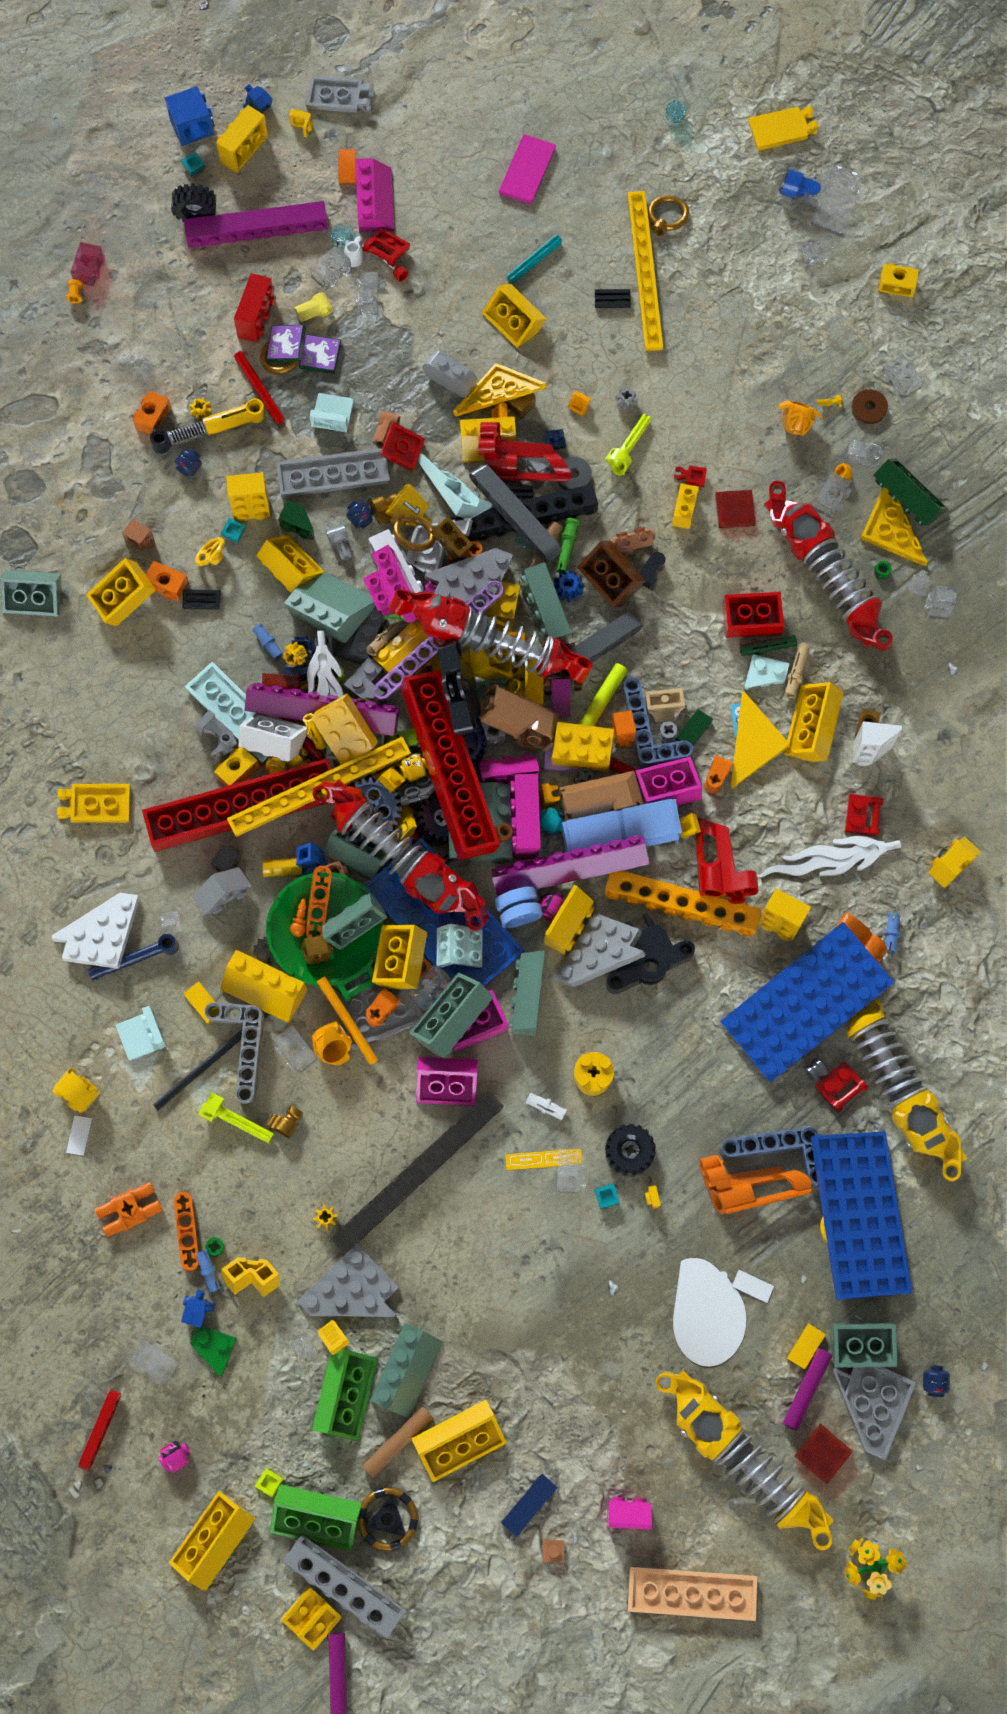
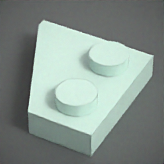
[744,654,789,690]

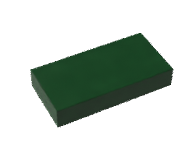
[675,709,713,747]

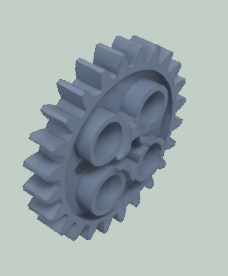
[349,777,402,840]

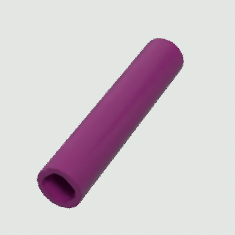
[782,1348,832,1431]
[328,1633,348,1714]

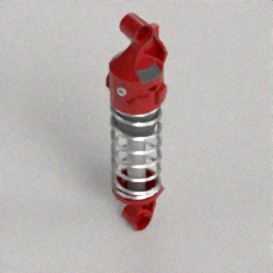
[389,590,593,683]

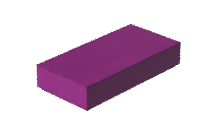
[551,679,570,717]

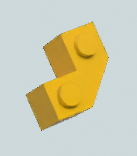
[928,836,981,888]
[221,1257,280,1297]

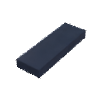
[501,1474,558,1537]

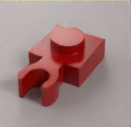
[674,465,707,488]

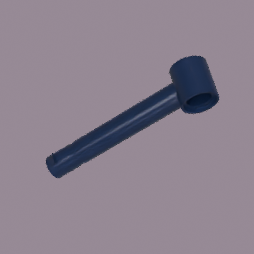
[88,934,179,980]

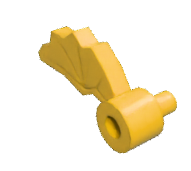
[817,395,843,407]

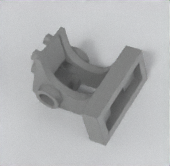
[196,709,237,760]

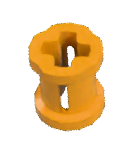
[66,279,83,304]

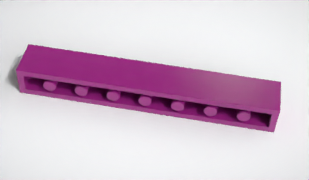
[184,201,328,248]
[245,683,400,736]
[491,835,650,897]

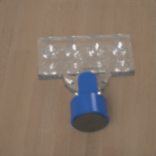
[778,164,864,238]

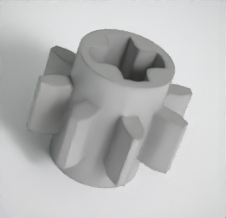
[615,387,638,411]

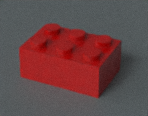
[234,273,276,343]
[722,592,784,638]

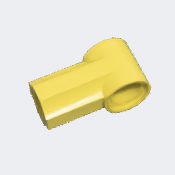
[294,292,333,322]

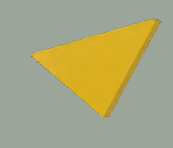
[452,363,547,417]
[860,486,928,567]
[731,692,790,790]

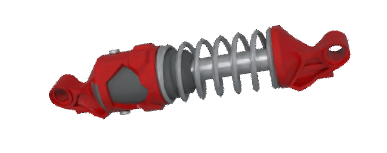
[764,480,893,651]
[312,779,489,931]

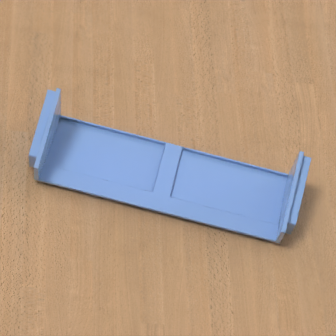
[561,799,682,852]

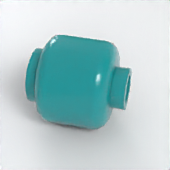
[539,807,566,835]

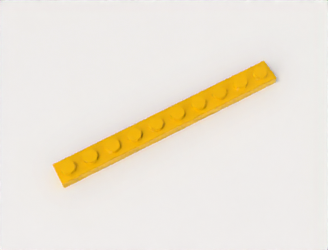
[627,191,663,351]
[227,737,411,837]

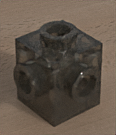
[253,937,278,966]

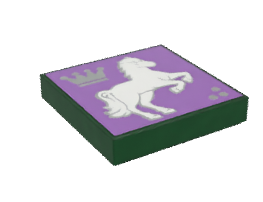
[266,325,306,362]
[299,334,342,374]

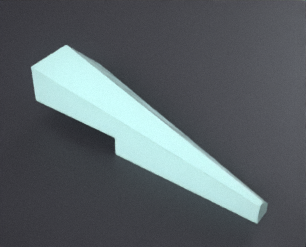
[417,453,492,519]

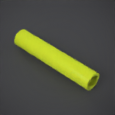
[578,663,628,726]

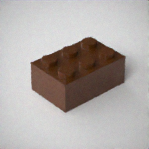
[577,540,646,607]

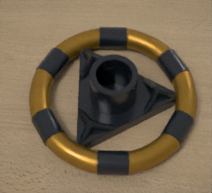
[357,1487,419,1551]

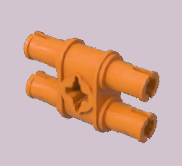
[94,1182,164,1238]

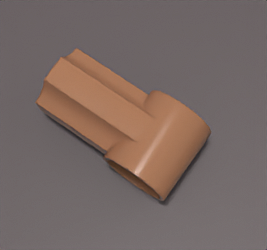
[373,410,400,448]

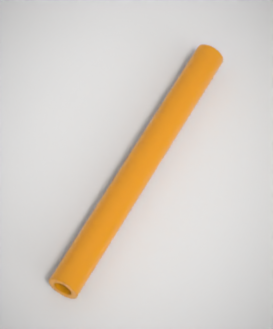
[317,977,378,1065]

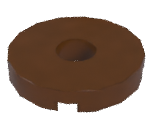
[851,389,888,424]

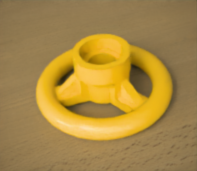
[195,537,225,566]

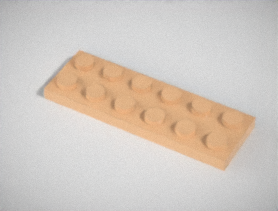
[627,1567,757,1621]

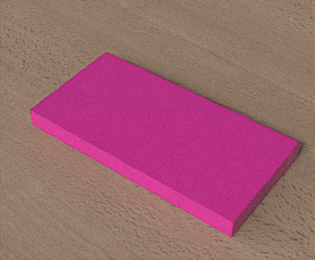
[499,134,556,205]

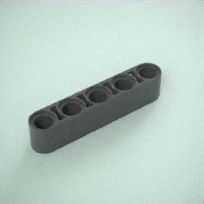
[570,611,643,663]

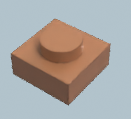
[543,1540,564,1562]

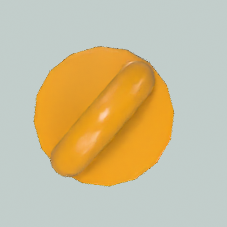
[834,463,852,483]

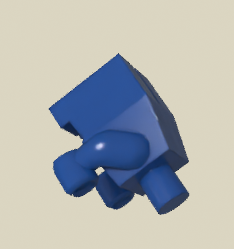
[243,84,273,113]
[296,842,327,875]
[181,1290,216,1327]

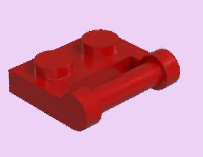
[363,228,410,267]
[844,794,884,836]
[814,1061,868,1113]

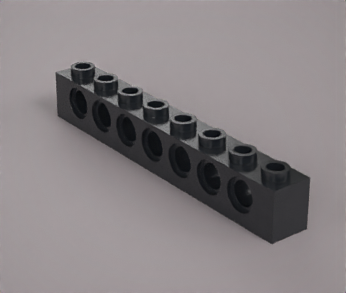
[450,484,598,542]

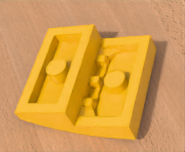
[281,1586,342,1651]

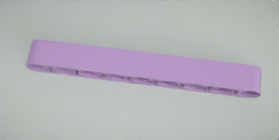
[373,581,503,702]

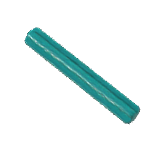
[507,235,562,284]

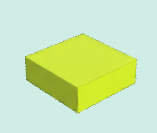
[255,1468,284,1498]

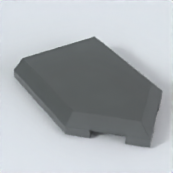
[397,769,435,805]

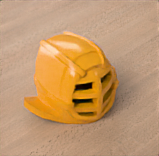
[778,400,823,436]
[312,1021,352,1065]

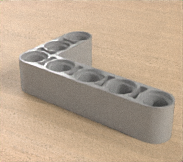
[204,1002,264,1105]

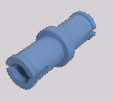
[252,624,283,660]
[884,913,901,954]
[195,1249,221,1293]

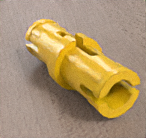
[303,713,327,750]

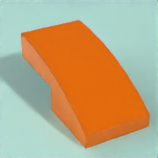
[338,149,356,184]

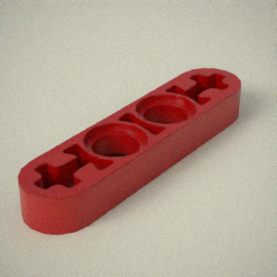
[78,1389,121,1471]

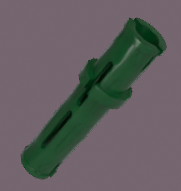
[740,635,797,656]

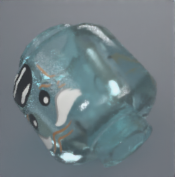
[330,224,356,248]

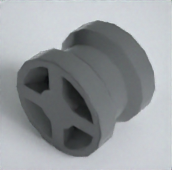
[574,767,593,784]
[803,1058,828,1083]

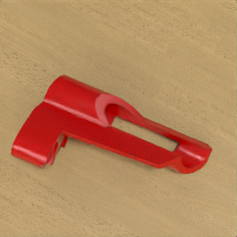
[478,422,572,482]
[695,817,759,904]

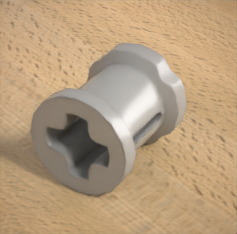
[659,721,677,744]

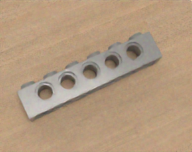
[283,1535,406,1638]

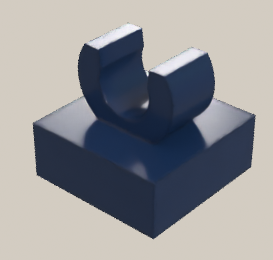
[545,429,566,450]

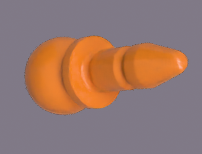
[290,899,306,937]

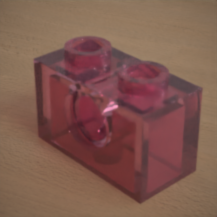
[70,242,105,286]

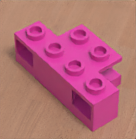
[363,545,417,623]

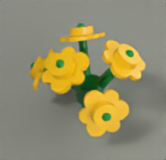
[845,1538,907,1600]

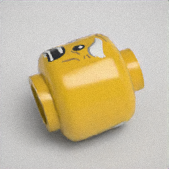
[398,754,427,782]

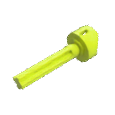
[605,414,651,476]
[198,1092,274,1144]

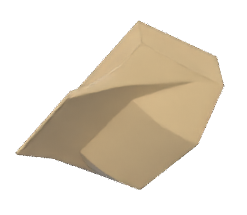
[645,688,685,723]

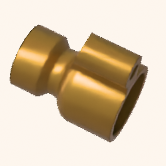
[369,494,397,525]
[266,1105,303,1139]

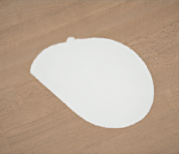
[673,1258,746,1367]

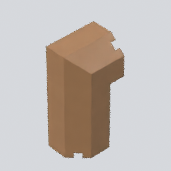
[478,683,560,751]
[559,771,643,822]

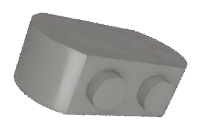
[423,350,478,398]

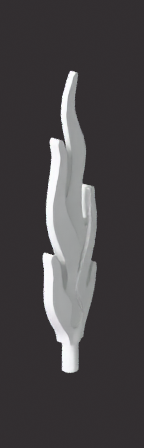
[307,631,344,769]
[760,836,901,878]

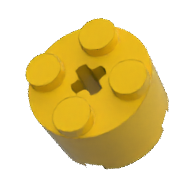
[573,1052,614,1096]
[52,1068,101,1113]

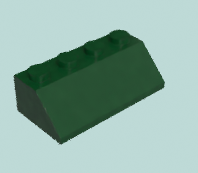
[873,458,948,526]

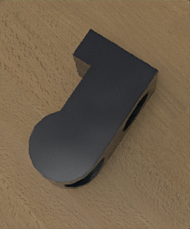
[640,552,666,591]

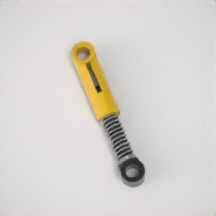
[150,398,265,454]

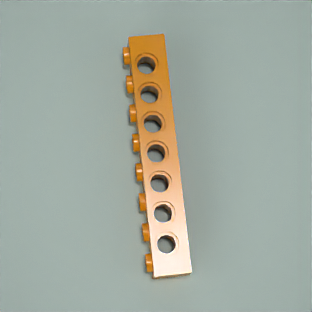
[604,871,762,937]

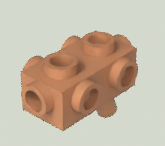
[610,527,655,560]

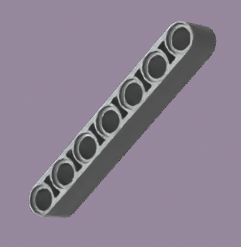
[469,463,562,563]

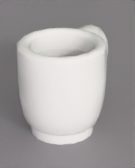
[344,236,364,267]

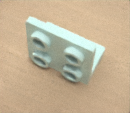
[310,393,354,432]
[436,924,482,968]
[116,1006,167,1061]

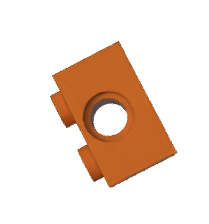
[133,390,171,435]
[146,561,189,601]
[611,710,636,749]

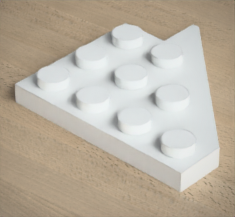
[52,893,140,969]

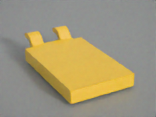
[748,106,819,151]
[57,784,130,823]

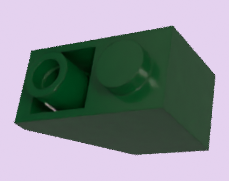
[278,500,315,540]

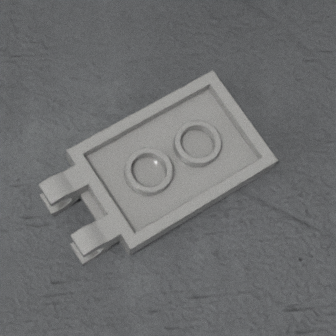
[306,76,375,113]

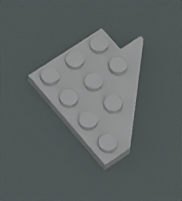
[425,548,513,616]
[555,912,646,987]
[297,1244,399,1318]
[832,1367,916,1461]

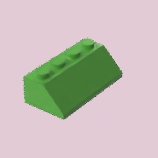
[312,1349,378,1441]
[269,1484,362,1551]

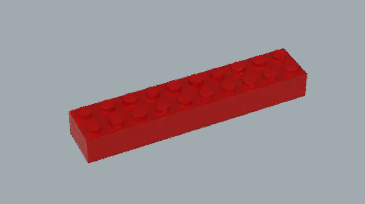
[400,670,500,861]
[142,758,332,852]

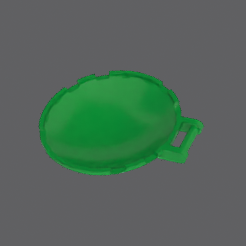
[266,872,384,1003]

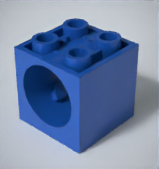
[164,86,215,146]

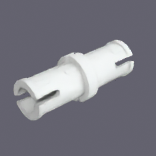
[526,1092,567,1121]

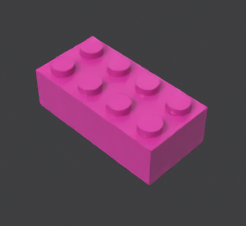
[510,774,541,860]

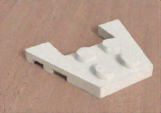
[405,518,473,574]

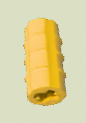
[263,858,302,877]

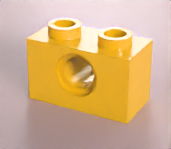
[878,263,919,298]
[672,483,699,529]
[214,747,260,786]

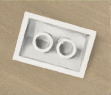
[238,713,308,761]
[852,722,902,766]

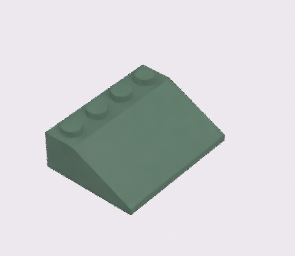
[284,572,376,643]
[449,782,512,864]

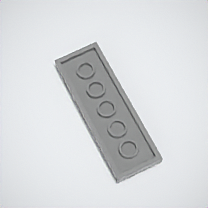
[276,448,390,498]

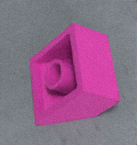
[607,1496,652,1530]

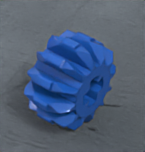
[553,570,584,603]

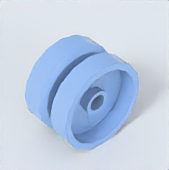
[495,887,543,928]

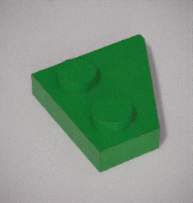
[190,1326,237,1376]

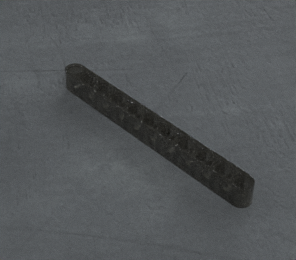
[329,1092,504,1256]

